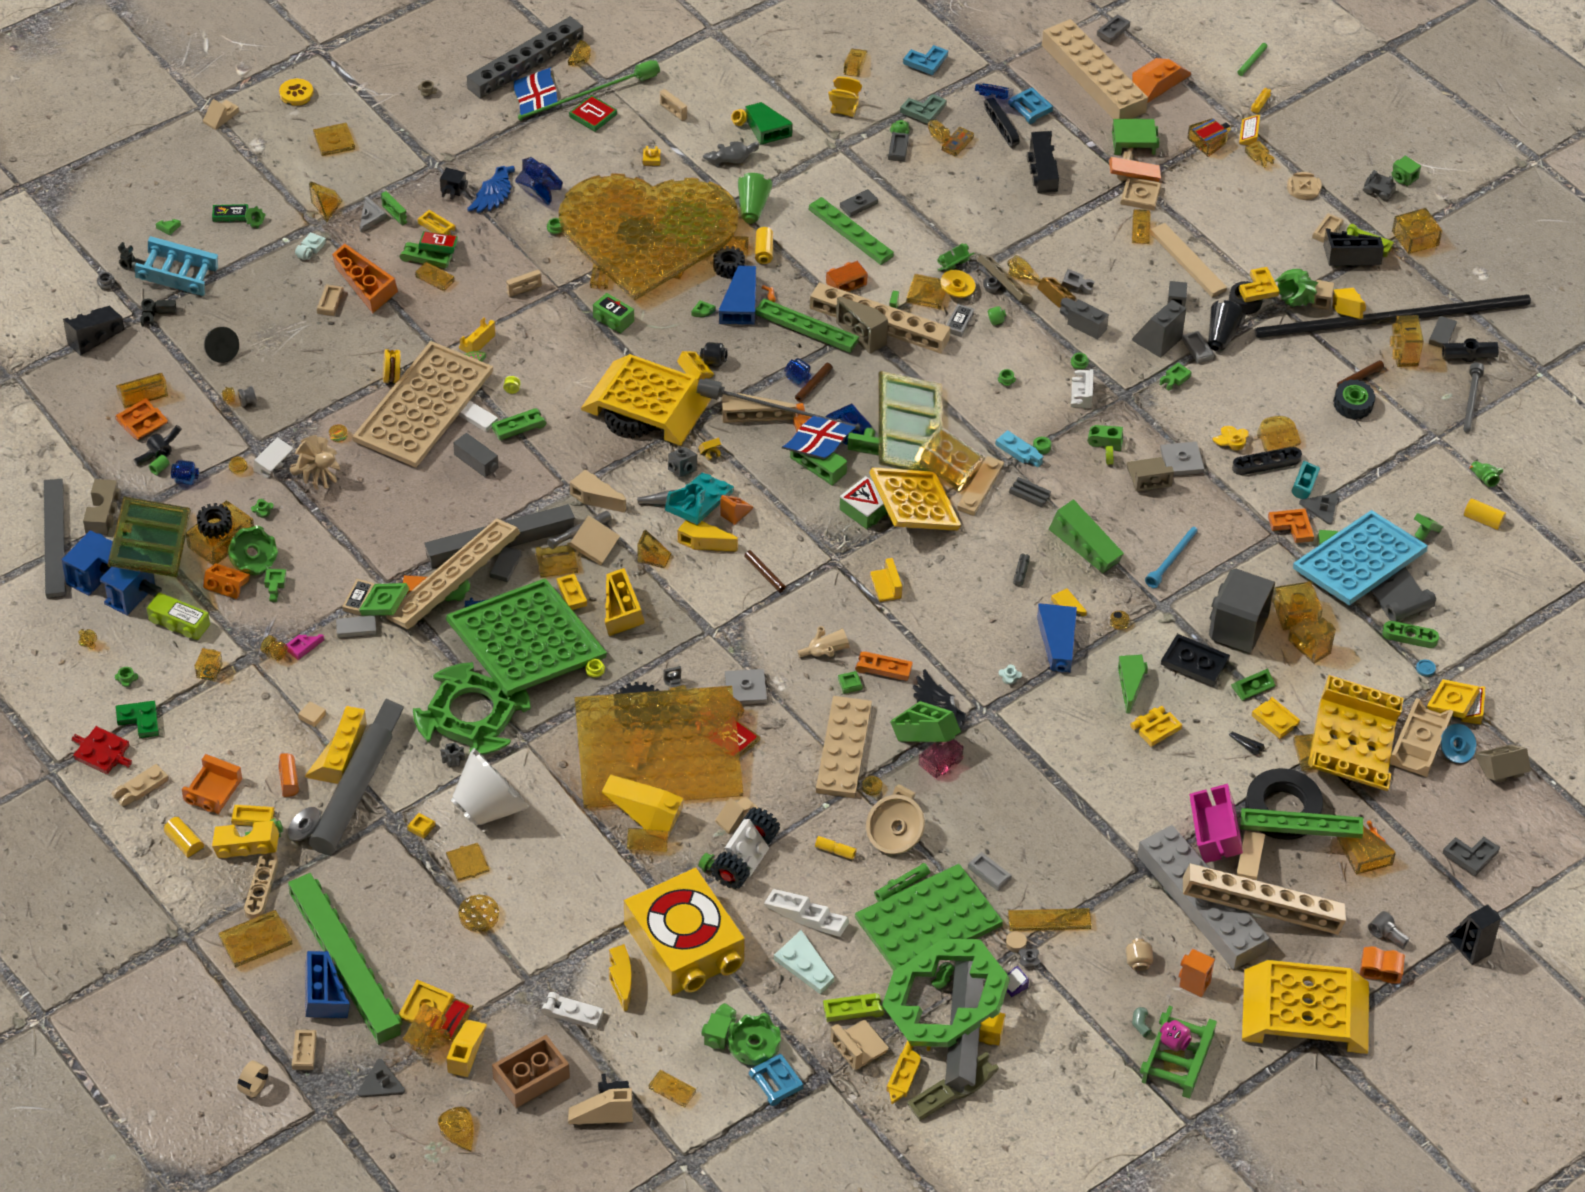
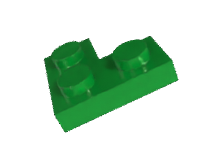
[115,700,159,738]

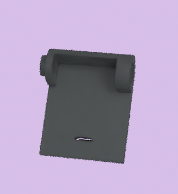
[1371,567,1436,622]

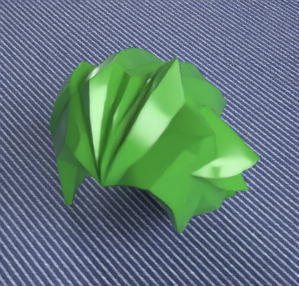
[1275,269,1319,307]

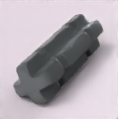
[1013,553,1030,586]

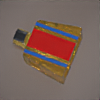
[1187,118,1231,157]

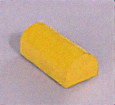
[1463,498,1506,530]
[164,817,204,858]

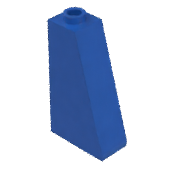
[719,266,756,325]
[1037,603,1077,673]

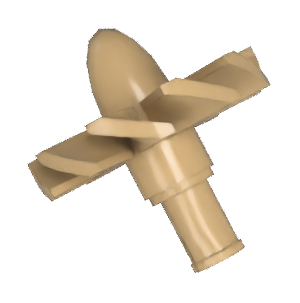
[290,435,340,490]

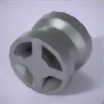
[238,386,257,407]

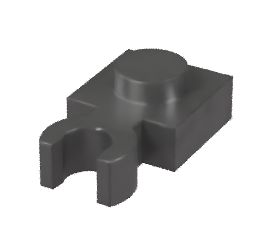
[1061,269,1095,294]

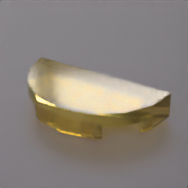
[568,40,591,66]

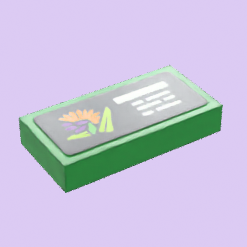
[212,204,249,222]

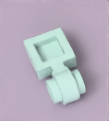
[295,232,326,260]

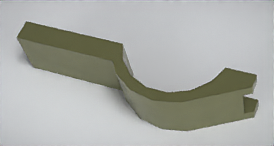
[907,1052,999,1121]

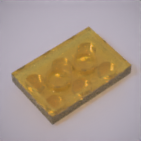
[218,910,293,968]

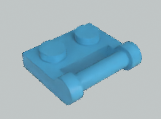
[1008,87,1053,124]
[748,1054,803,1106]

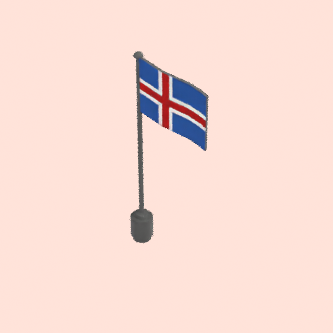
[697,378,860,460]

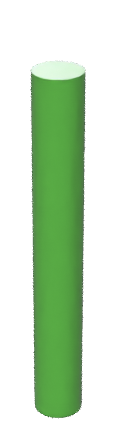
[1237,43,1268,76]

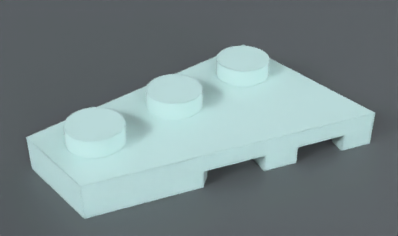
[774,930,834,994]

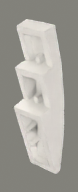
[764,889,849,937]

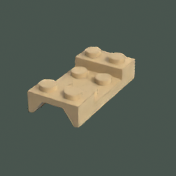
[1390,698,1453,777]

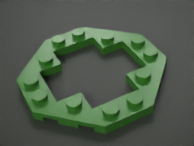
[882,938,1010,1047]

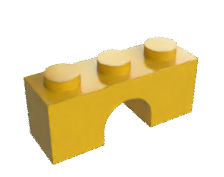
[212,821,279,858]

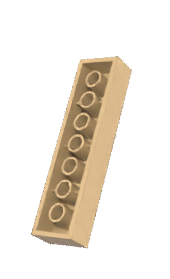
[1042,19,1148,119]

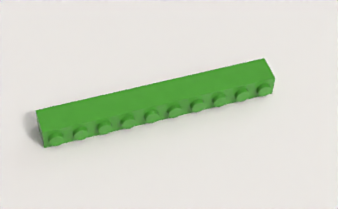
[288,873,402,1045]

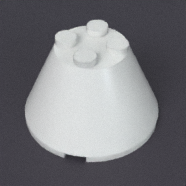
[451,748,529,826]

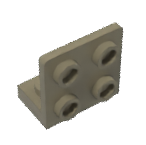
[1126,457,1174,492]

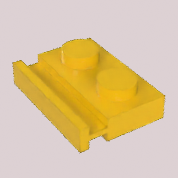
[1251,697,1300,739]

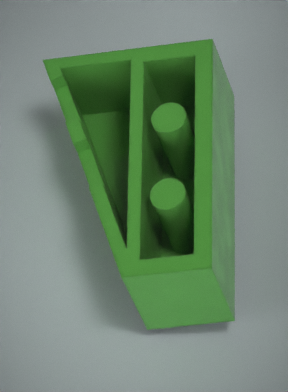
[890,701,961,742]

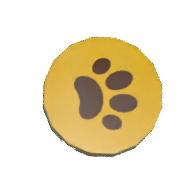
[279,78,314,106]

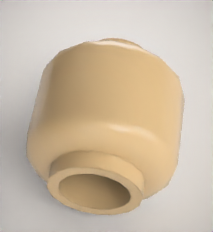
[1126,938,1153,971]

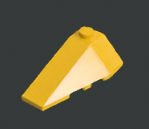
[602,775,683,841]

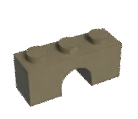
[83,479,121,535]

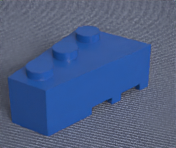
[305,951,350,1018]

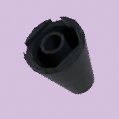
[1208,300,1246,352]

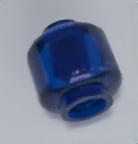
[784,358,812,385]
[171,460,199,485]

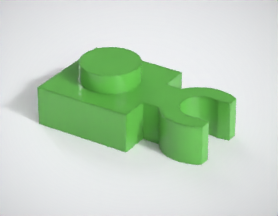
[1159,363,1192,391]

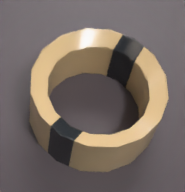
[237,1060,269,1098]

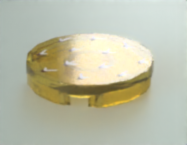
[458,894,499,932]

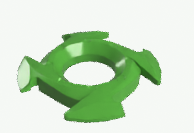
[413,662,531,755]

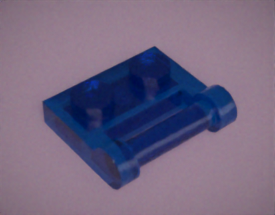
[825,403,872,445]

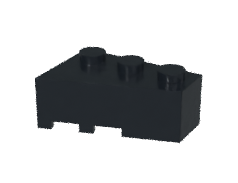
[1323,228,1384,266]
[1446,904,1501,965]

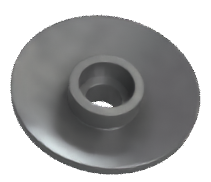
[288,807,321,842]

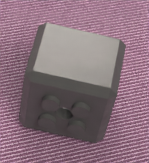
[1209,568,1275,653]

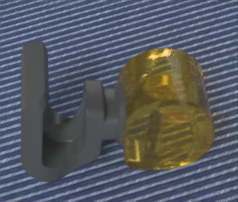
[663,666,688,704]

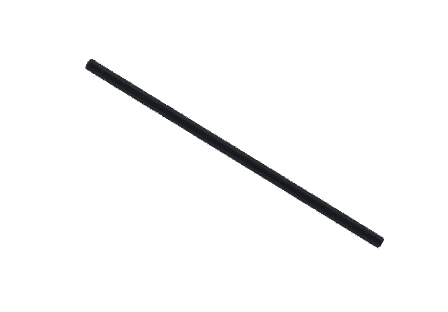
[1255,294,1531,338]

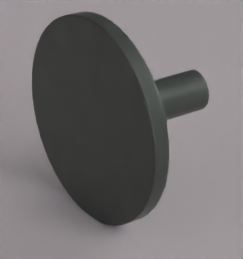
[204,326,239,363]

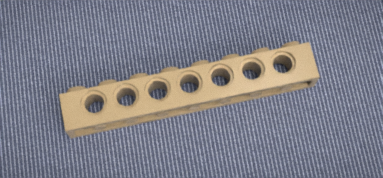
[810,282,951,354]
[1183,863,1346,935]

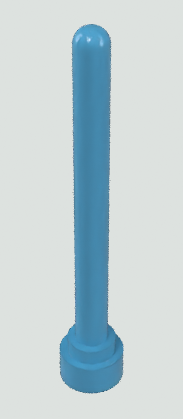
[1145,527,1198,588]

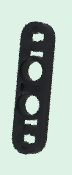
[984,97,1020,147]
[1232,447,1302,475]

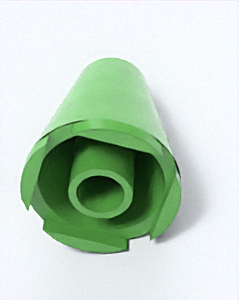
[738,173,773,223]

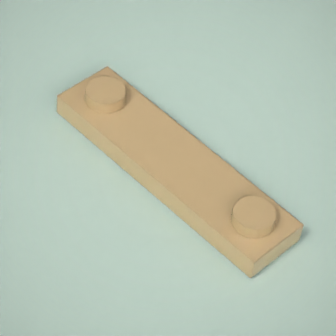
[957,456,1004,516]

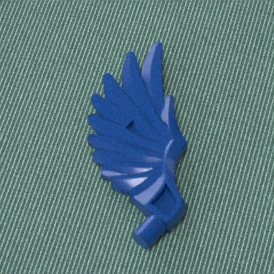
[467,165,515,213]

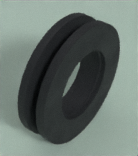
[1245,768,1323,840]

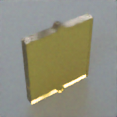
[446,842,489,881]

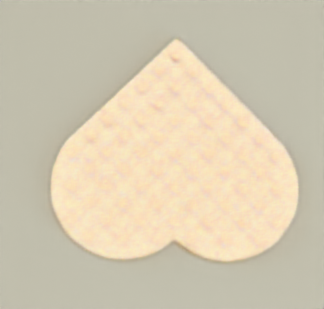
[559,173,739,301]

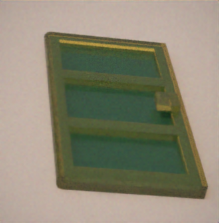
[878,371,944,478]
[108,497,191,577]

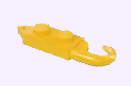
[886,1041,931,1104]

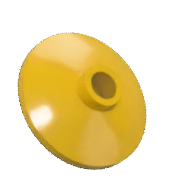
[940,270,975,298]

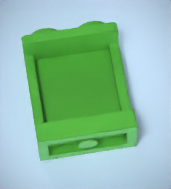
[1112,119,1160,155]

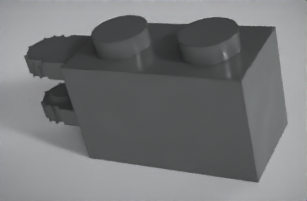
[1060,298,1109,340]

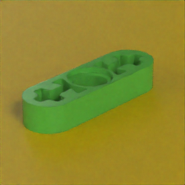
[1382,621,1439,648]

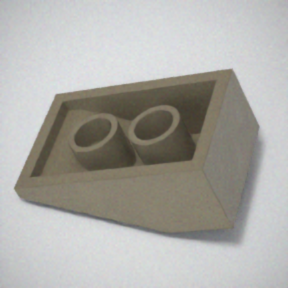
[836,296,888,354]

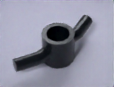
[133,425,182,466]

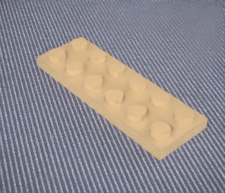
[816,696,872,798]

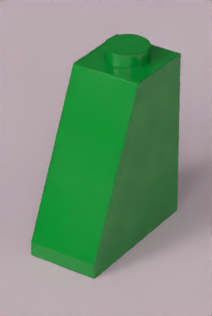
[745,102,793,145]

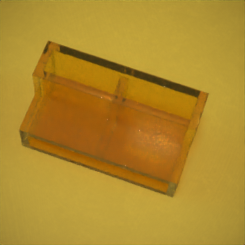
[116,373,168,409]

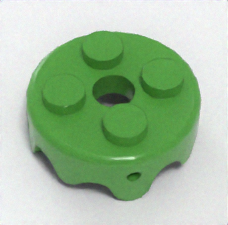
[228,526,278,575]
[728,1013,781,1065]

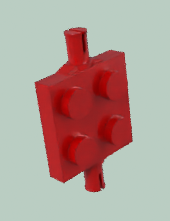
[71,726,132,775]

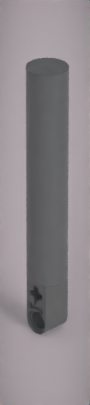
[309,698,404,855]

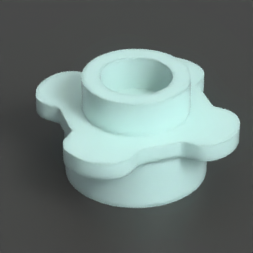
[998,664,1022,684]

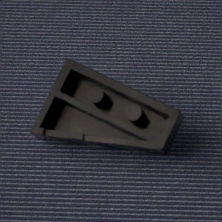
[1027,131,1059,193]
[63,306,125,356]

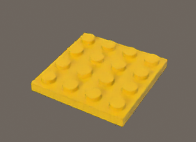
[869,467,961,531]

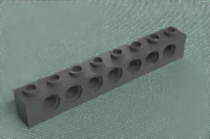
[467,16,584,99]

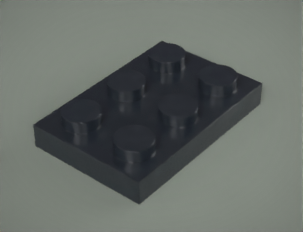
[1161,633,1230,686]

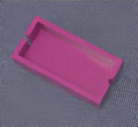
[1189,783,1243,863]

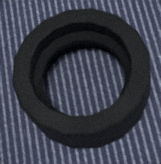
[1228,281,1263,314]

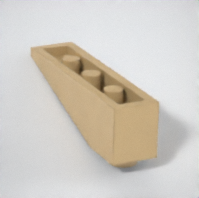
[721,393,797,423]

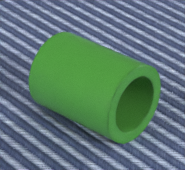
[148,455,170,475]

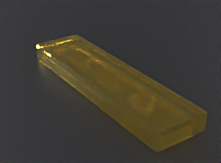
[1008,908,1092,931]

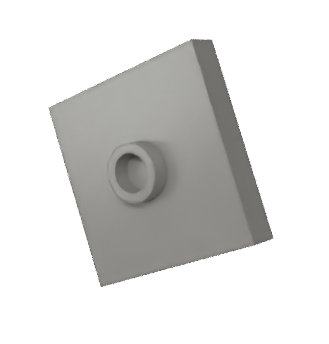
[1160,442,1204,476]
[725,669,767,706]

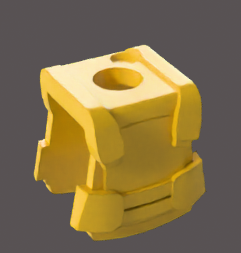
[828,76,862,117]

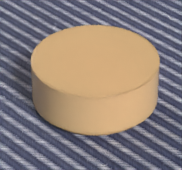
[1006,931,1027,952]

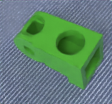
[1087,425,1123,451]

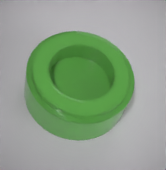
[1033,437,1052,455]

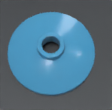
[1440,724,1476,763]

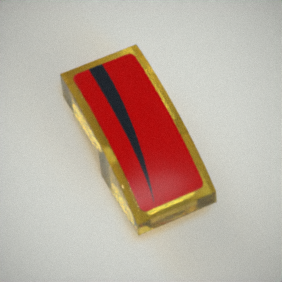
[434,998,474,1042]

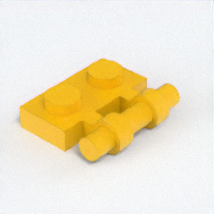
[1130,706,1182,747]

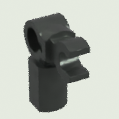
[118,242,153,271]
[140,298,176,326]

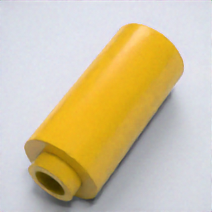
[755,227,773,264]

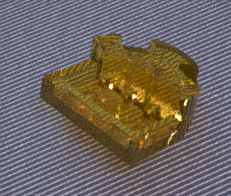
[1257,416,1301,452]

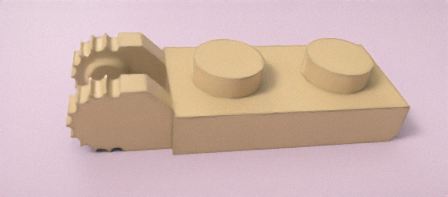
[111,764,169,807]

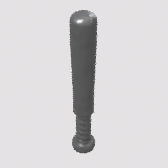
[547,511,612,549]

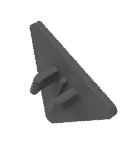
[1299,493,1338,525]
[358,1059,405,1097]

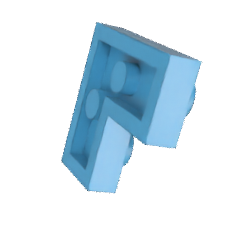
[903,45,948,75]

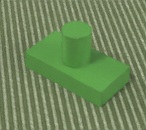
[847,428,886,456]
[1414,513,1444,541]

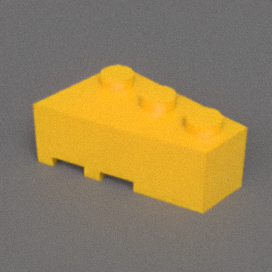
[605,568,645,636]

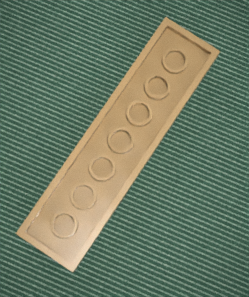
[385,518,520,629]

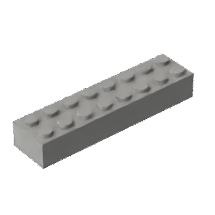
[1137,825,1270,970]

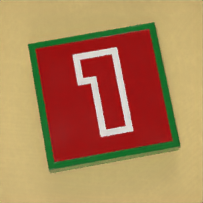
[569,95,617,132]
[418,231,458,254]

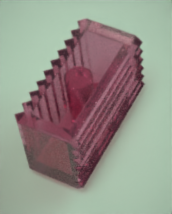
[918,739,964,779]

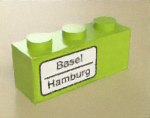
[147,592,210,641]

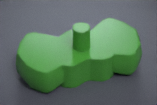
[931,962,955,989]

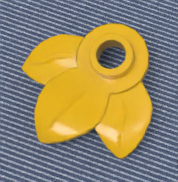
[1212,426,1249,451]

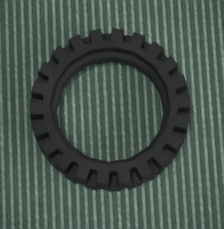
[604,408,656,438]

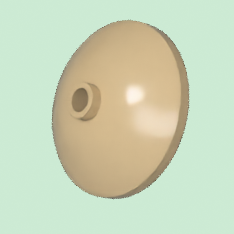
[866,795,925,854]

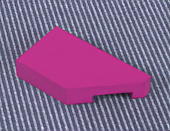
[284,634,325,660]

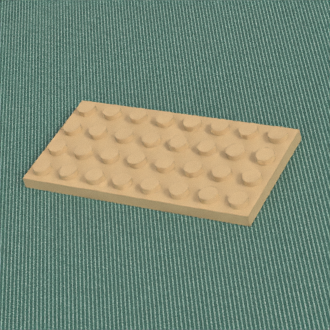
[353,341,493,468]

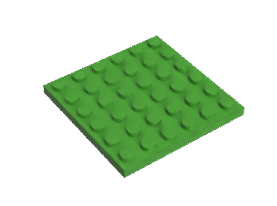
[446,578,607,696]

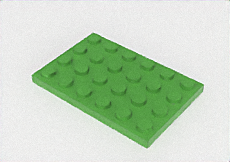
[855,864,1003,971]

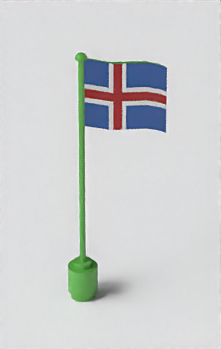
[514,60,660,121]

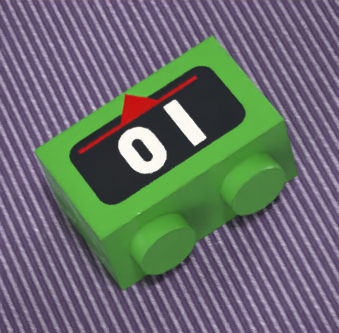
[593,293,634,334]

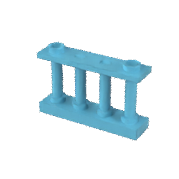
[135,236,218,296]

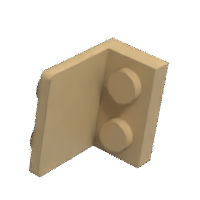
[830,1020,889,1071]

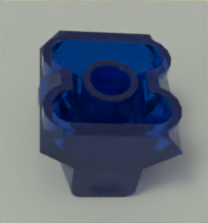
[515,157,563,205]

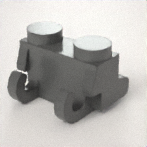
[1363,170,1396,201]

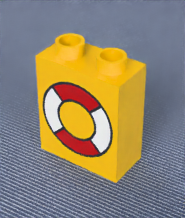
[623,867,745,995]

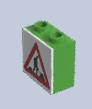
[839,476,888,529]

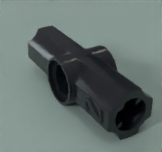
[1442,338,1499,362]

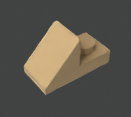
[203,99,239,130]
[715,796,758,834]

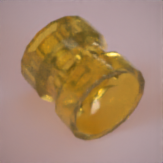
[260,635,288,661]

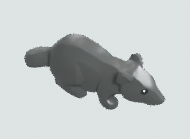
[703,141,759,167]

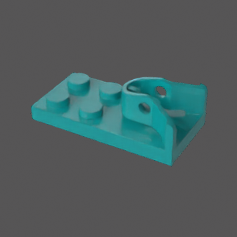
[665,473,734,525]

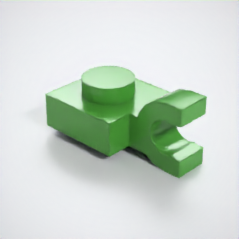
[264,569,286,602]

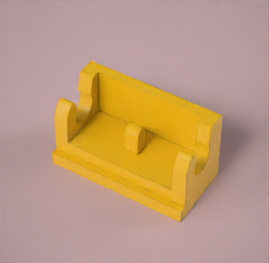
[459,317,496,353]

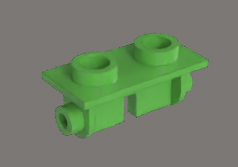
[937,243,975,271]

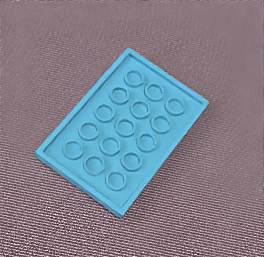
[1293,510,1428,605]

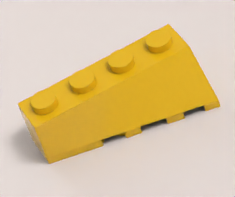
[305,706,367,784]

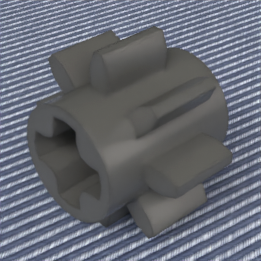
[440,742,465,767]

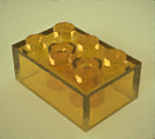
[915,426,985,491]
[185,500,254,565]

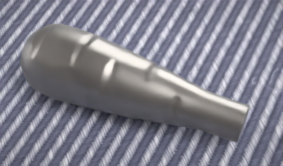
[637,489,677,505]

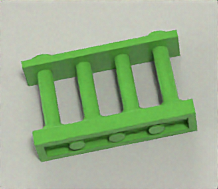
[1140,1006,1217,1099]

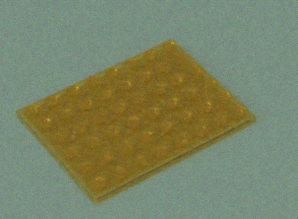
[574,686,743,808]

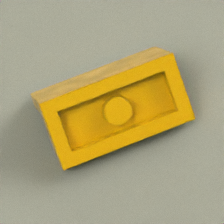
[870,558,902,602]

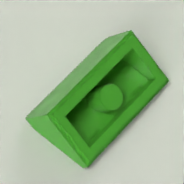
[1231,669,1276,700]

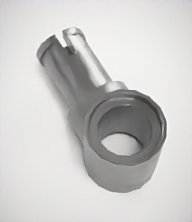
[1368,911,1410,949]

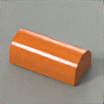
[278,753,299,797]

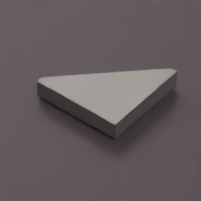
[360,197,387,233]

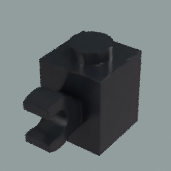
[440,167,468,200]

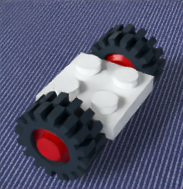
[710,807,780,889]

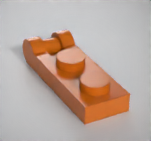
[855,651,913,681]

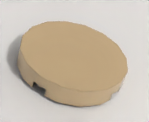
[1287,172,1322,200]

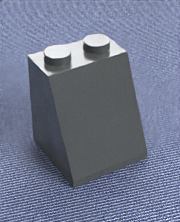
[1132,300,1187,358]

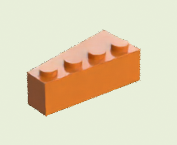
[332,244,398,313]

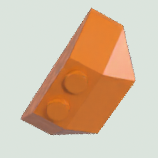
[1132,58,1191,103]

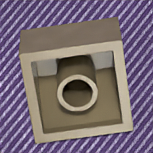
[1475,744,1531,782]

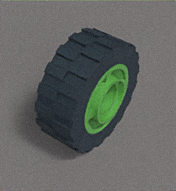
[1333,379,1376,420]

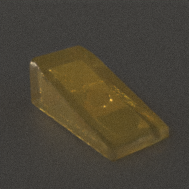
[1132,209,1151,244]

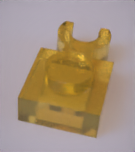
[1245,141,1274,168]

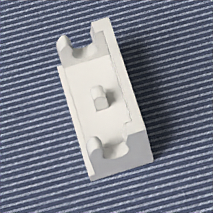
[1071,369,1093,408]
[253,437,294,478]

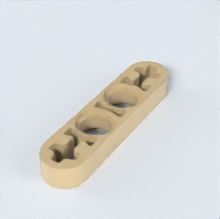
[244,852,278,921]

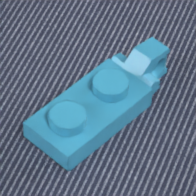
[995,430,1043,468]

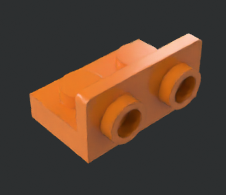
[203,563,250,599]

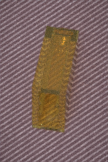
[1336,825,1396,875]

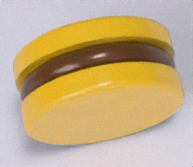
[383,349,401,384]

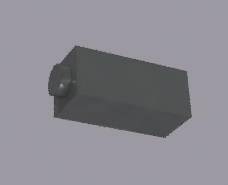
[453,433,499,478]

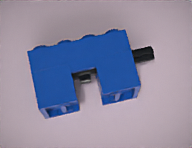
[61,530,162,616]

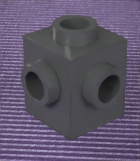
[668,447,698,477]

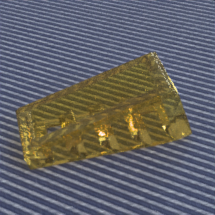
[844,48,868,77]

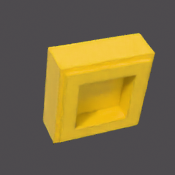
[407,813,436,839]

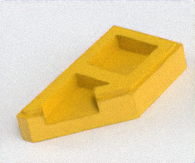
[1051,588,1087,617]

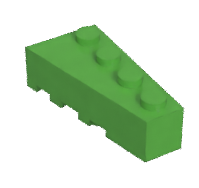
[1049,499,1124,574]

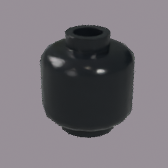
[700,342,728,366]

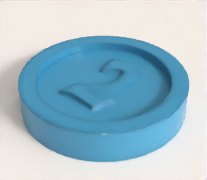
[1416,659,1436,677]

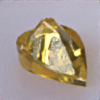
[1007,255,1041,283]
[438,1106,473,1152]

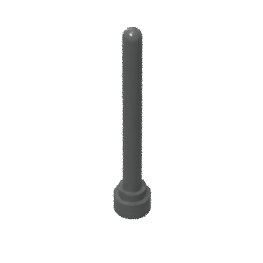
[1463,362,1485,433]

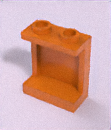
[182,754,242,814]

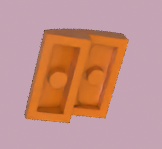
[115,398,168,440]

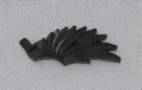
[913,669,966,732]

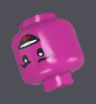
[1160,1020,1192,1052]

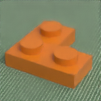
[1268,509,1314,543]

